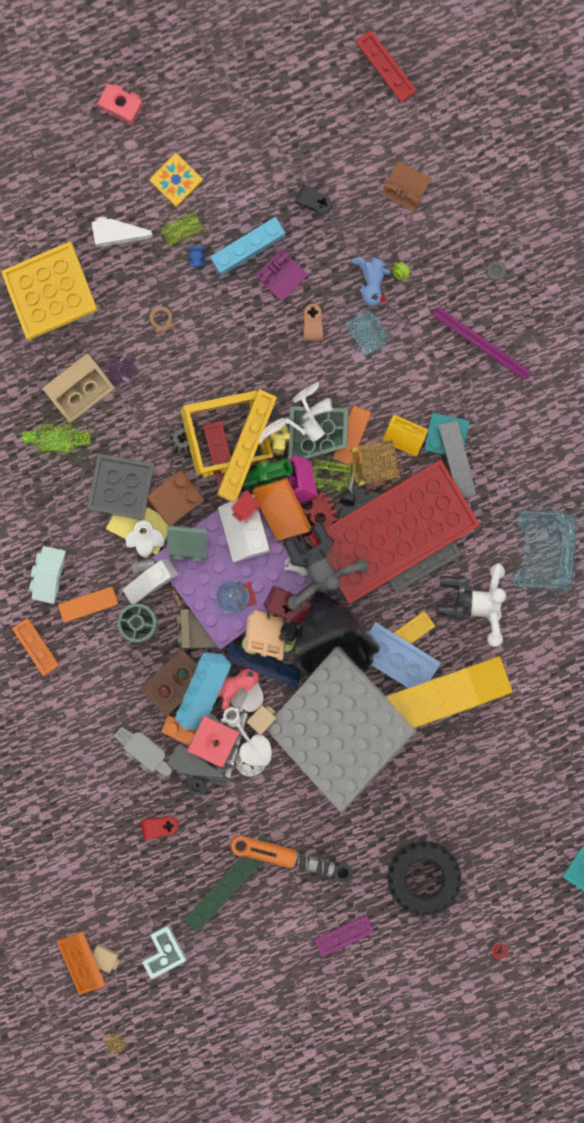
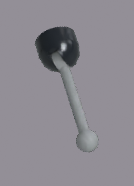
[340,462,359,506]

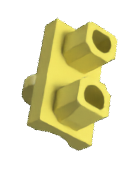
[269,425,290,456]

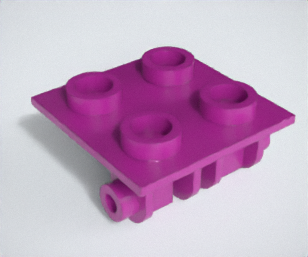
[255,249,308,302]

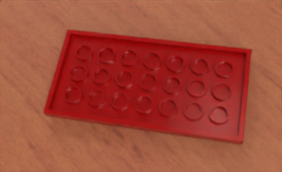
[309,459,480,604]

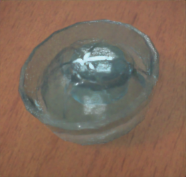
[216,580,249,614]

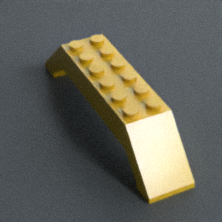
[385,656,513,728]

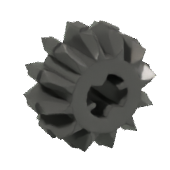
[167,423,199,455]

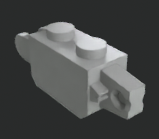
[115,727,173,776]

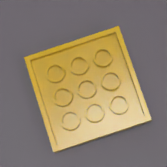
[1,241,98,340]

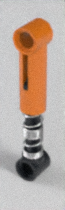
[230,835,353,883]

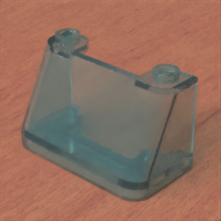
[514,510,577,591]

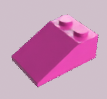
[255,455,317,514]

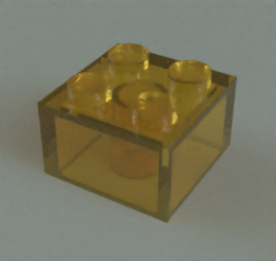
[350,440,400,487]

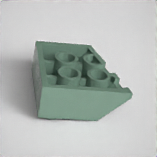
[288,406,349,459]

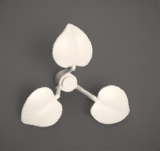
[259,382,332,445]
[208,683,272,766]

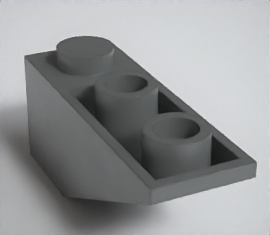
[167,744,229,781]

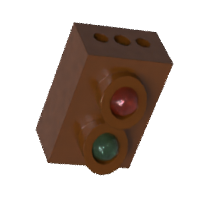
[140,649,198,717]

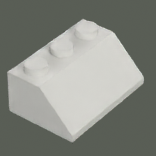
[218,495,270,563]

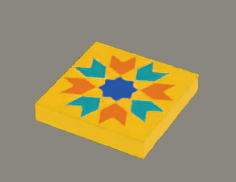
[149,153,203,207]

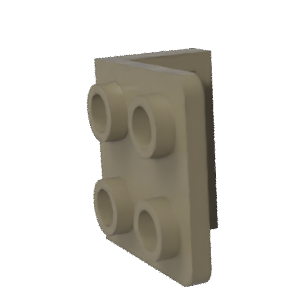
[177,609,218,649]

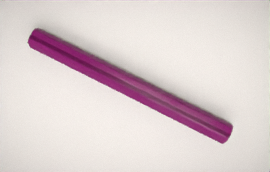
[433,307,530,380]

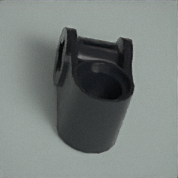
[294,184,332,215]

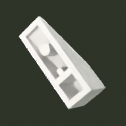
[92,217,153,247]
[123,559,179,604]

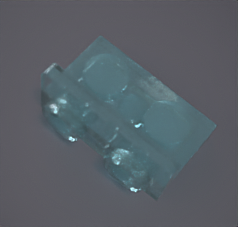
[346,310,389,356]

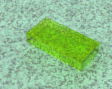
[161,212,203,247]

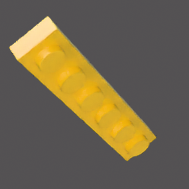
[217,389,277,503]

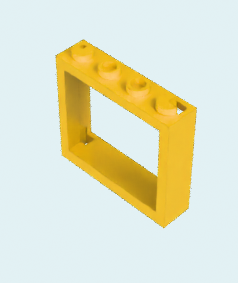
[180,390,273,478]

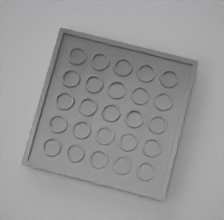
[266,647,417,812]

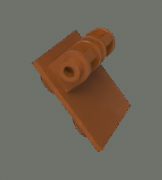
[380,161,431,211]

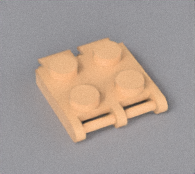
[245,610,285,660]

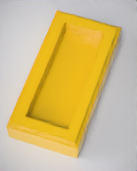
[394,611,435,644]

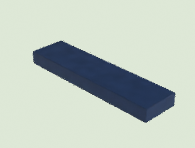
[226,643,301,687]

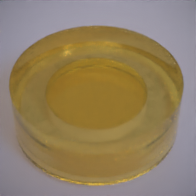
[106,1033,125,1054]

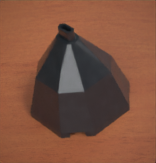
[294,591,380,677]

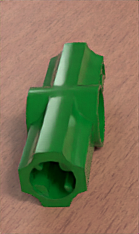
[241,459,293,489]

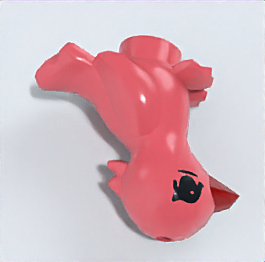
[217,667,259,712]

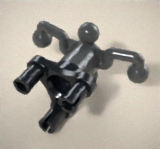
[282,522,369,611]

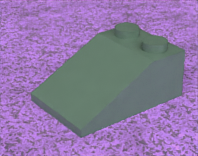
[167,526,210,562]

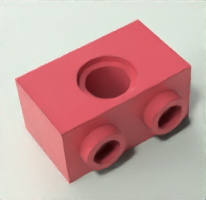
[97,84,143,125]

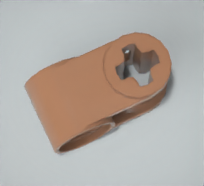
[303,304,323,341]

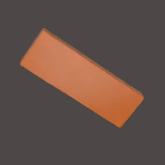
[333,406,371,466]
[58,586,119,623]
[12,618,60,676]

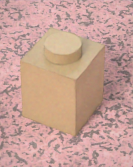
[247,705,276,735]
[93,944,120,973]

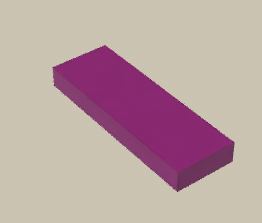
[314,915,375,957]

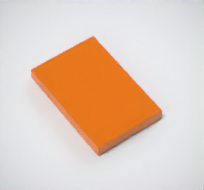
[252,478,311,541]
[57,932,106,995]

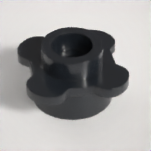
[279,622,298,641]
[188,777,208,795]

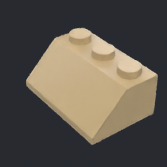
[42,353,114,423]

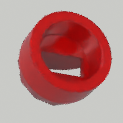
[492,943,508,959]

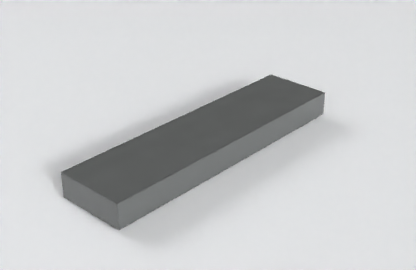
[388,541,462,593]

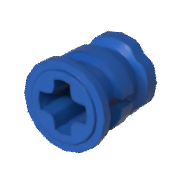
[187,246,206,267]

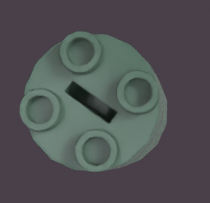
[118,604,158,643]

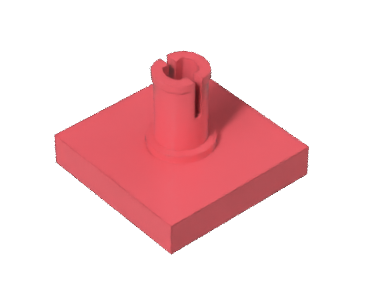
[187,716,239,768]

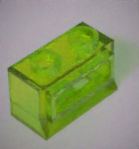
[313,459,352,492]

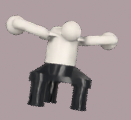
[436,563,506,647]

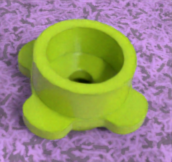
[392,262,410,282]

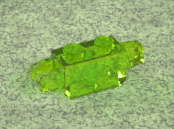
[21,424,90,452]

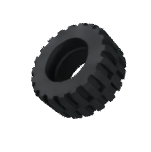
[387,841,462,916]

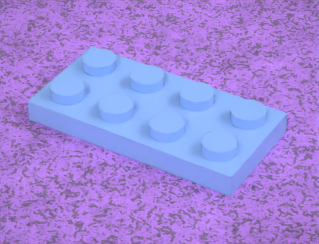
[370,622,441,688]

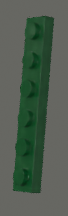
[184,834,273,933]

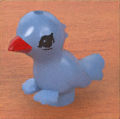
[351,257,391,306]

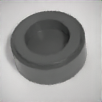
[487,261,506,281]

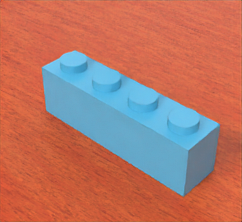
[210,217,286,276]
[175,652,231,730]

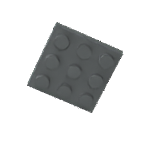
[87,454,155,520]

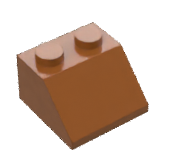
[146,470,204,526]

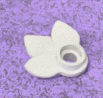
[126,520,164,558]

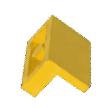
[382,415,428,456]

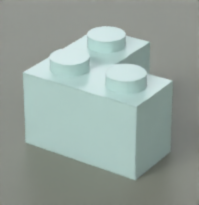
[29,546,66,604]
[142,924,187,979]

